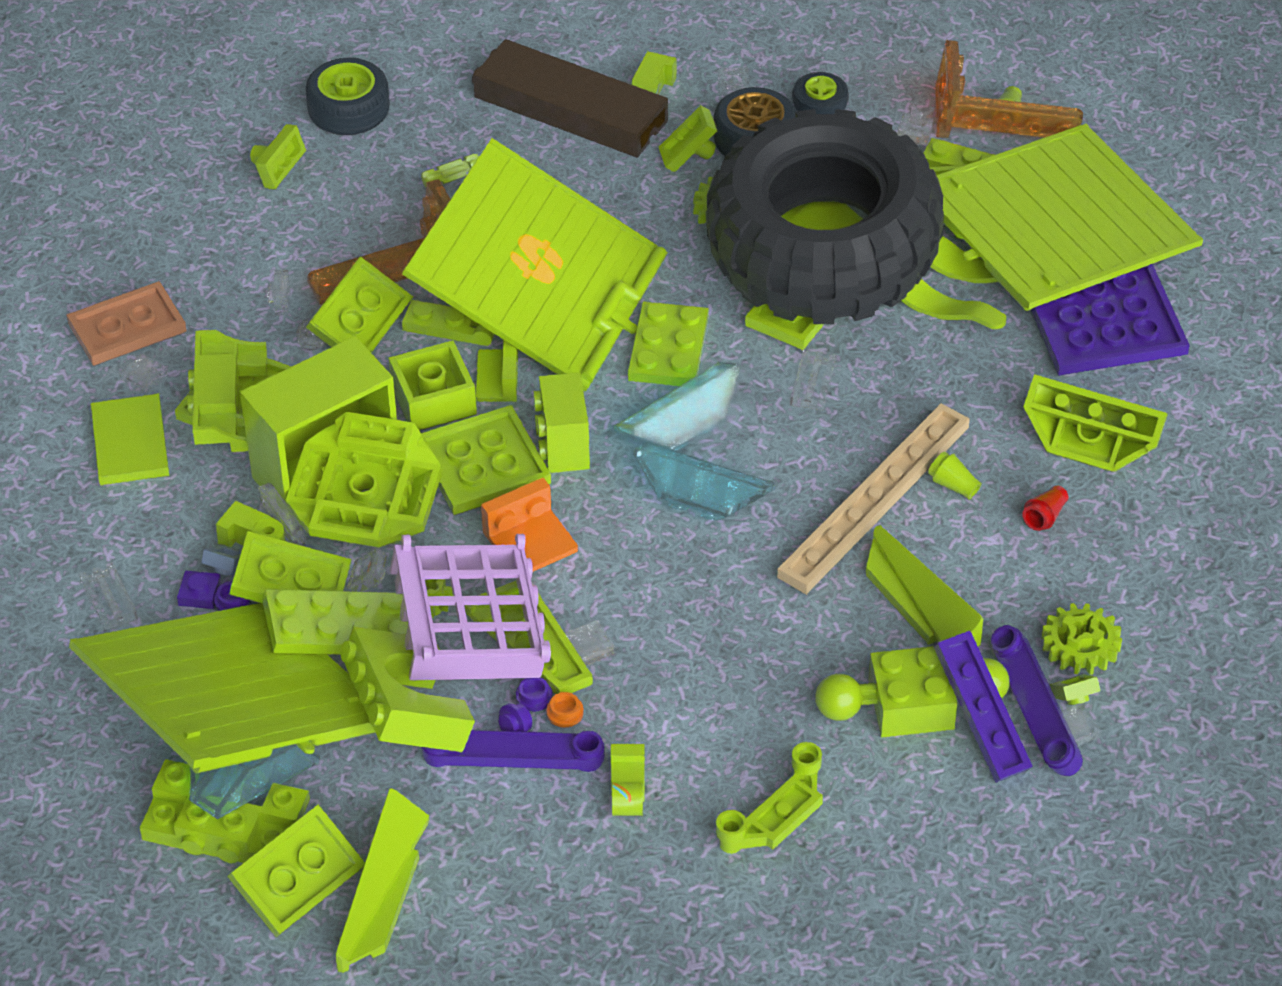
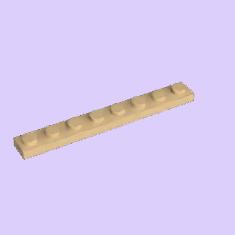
[777,403,970,595]

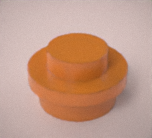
[546,692,584,728]

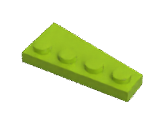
[464,581,593,694]

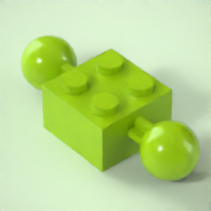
[815,646,1009,738]

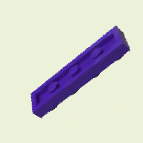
[934,631,1033,783]

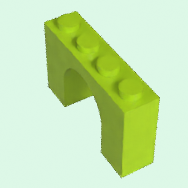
[341,626,475,752]

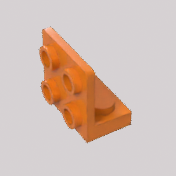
[481,477,578,572]

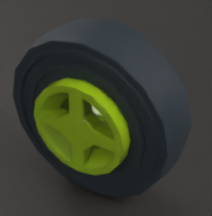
[792,72,849,114]

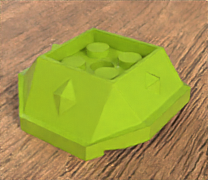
[286,412,442,548]

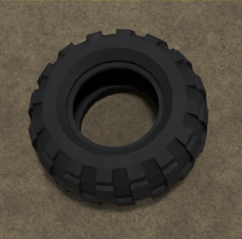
[706,109,944,324]

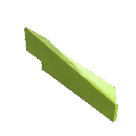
[866,525,983,646]
[336,788,430,973]

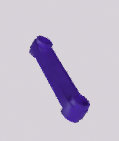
[991,625,1083,776]
[421,730,605,772]

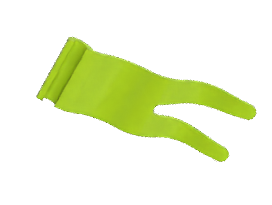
[782,202,1006,329]

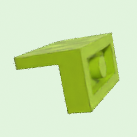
[476,340,518,402]

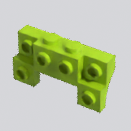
[187,330,267,452]
[139,759,310,863]

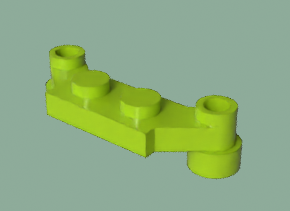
[716,742,823,854]

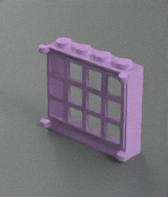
[390,534,551,680]

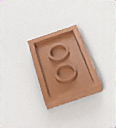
[67,281,187,366]

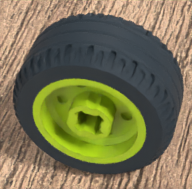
[305,58,390,135]

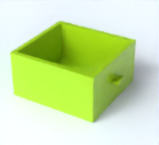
[240,336,397,519]

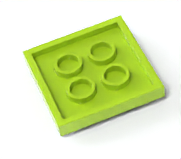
[421,405,551,515]

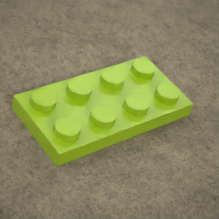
[262,589,408,655]

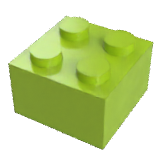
[388,340,477,430]
[533,372,590,473]

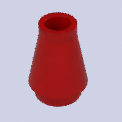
[1022,485,1069,531]

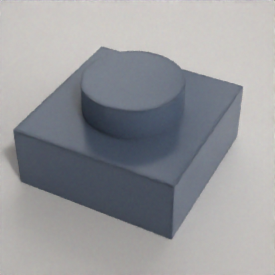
[202,545,241,575]

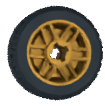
[713,87,796,156]

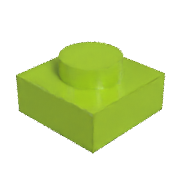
[1050,674,1101,705]

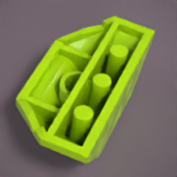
[1023,374,1168,472]

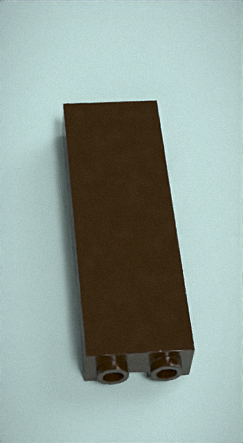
[472,39,668,158]

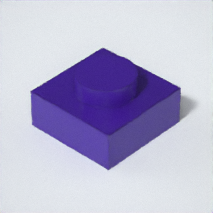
[177,570,221,609]

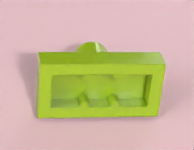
[659,105,717,172]
[250,124,306,189]

